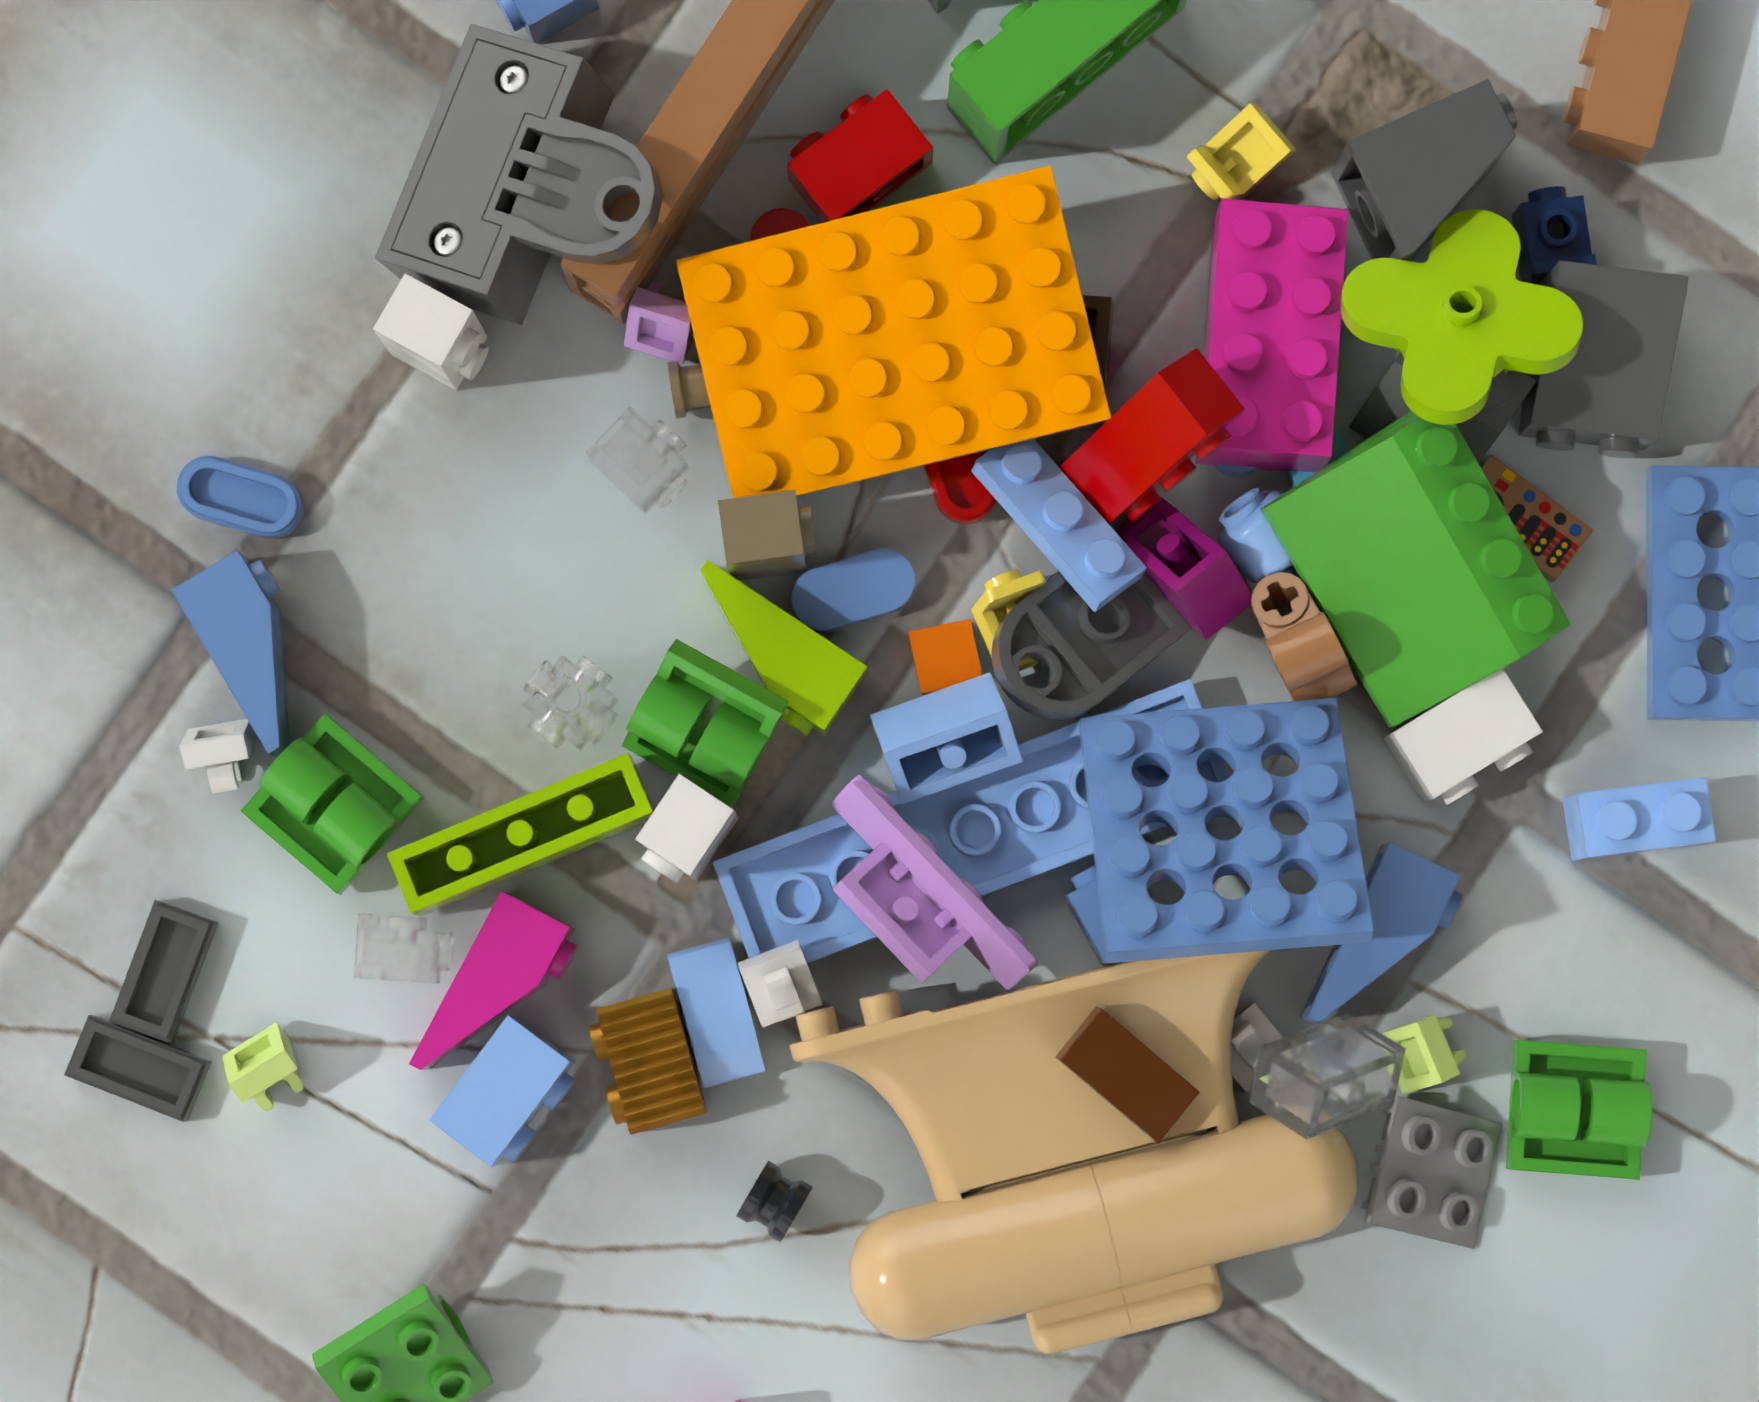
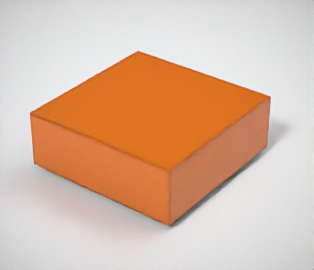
[908,619,982,696]

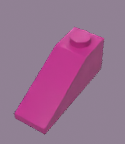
[409,891,578,1070]

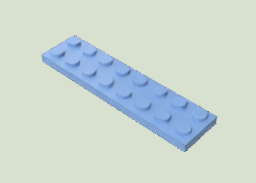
[713,679,1230,964]

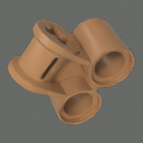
[1251,572,1358,701]

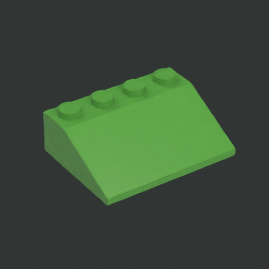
[1261,411,1571,727]

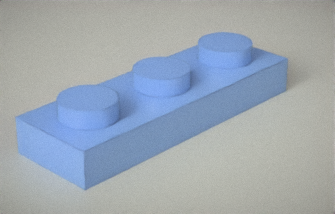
[971,439,1147,612]

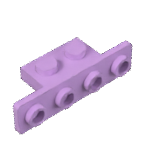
[832,775,1038,990]

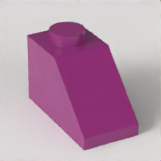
[1116,496,1252,641]

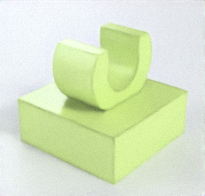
[1378,1014,1466,1094]
[222,1022,303,1112]

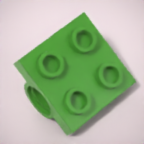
[622,639,789,808]
[241,713,425,895]
[1506,1040,1652,1180]
[312,1284,494,1402]

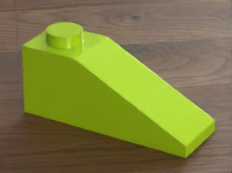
[700,560,867,737]

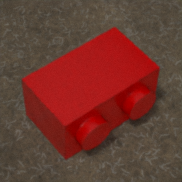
[787,89,934,223]

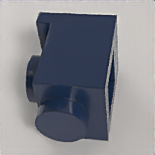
[1511,186,1597,285]

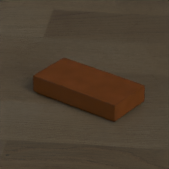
[1055,1006,1200,1143]

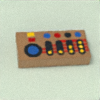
[1481,455,1593,583]

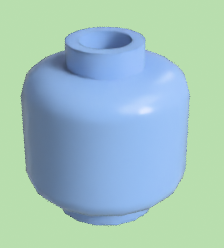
[1218,488,1298,583]

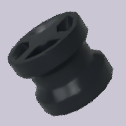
[736,1160,813,1243]

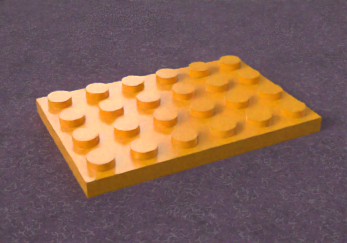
[676,165,1111,498]

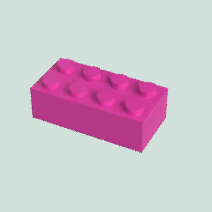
[1195,198,1349,473]

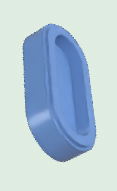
[177,456,304,540]
[791,549,915,633]

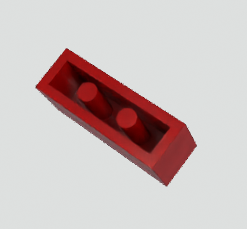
[1059,348,1245,525]

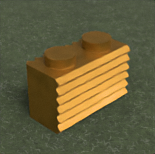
[589,988,708,1135]

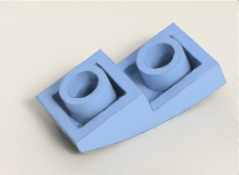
[666,937,765,1089]

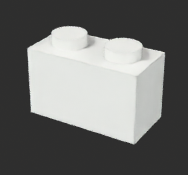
[373,273,489,391]
[1383,668,1543,805]
[635,774,739,883]

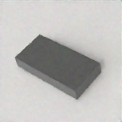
[109,900,219,1043]
[64,1015,212,1122]

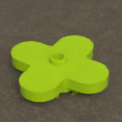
[1341,209,1583,425]

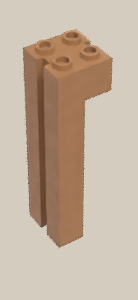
[560,0,835,324]

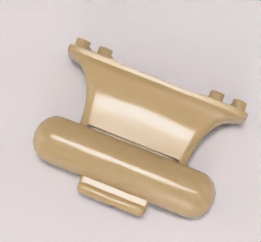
[789,950,1359,1354]

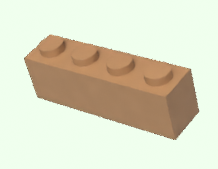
[1562,0,1692,165]

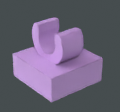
[624,281,693,365]

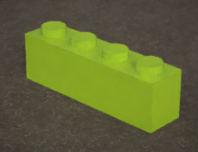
[386,752,654,916]

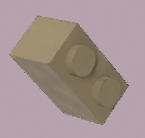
[718,490,817,581]

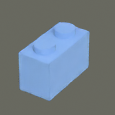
[870,672,1023,805]
[1562,777,1716,861]
[429,1015,576,1167]

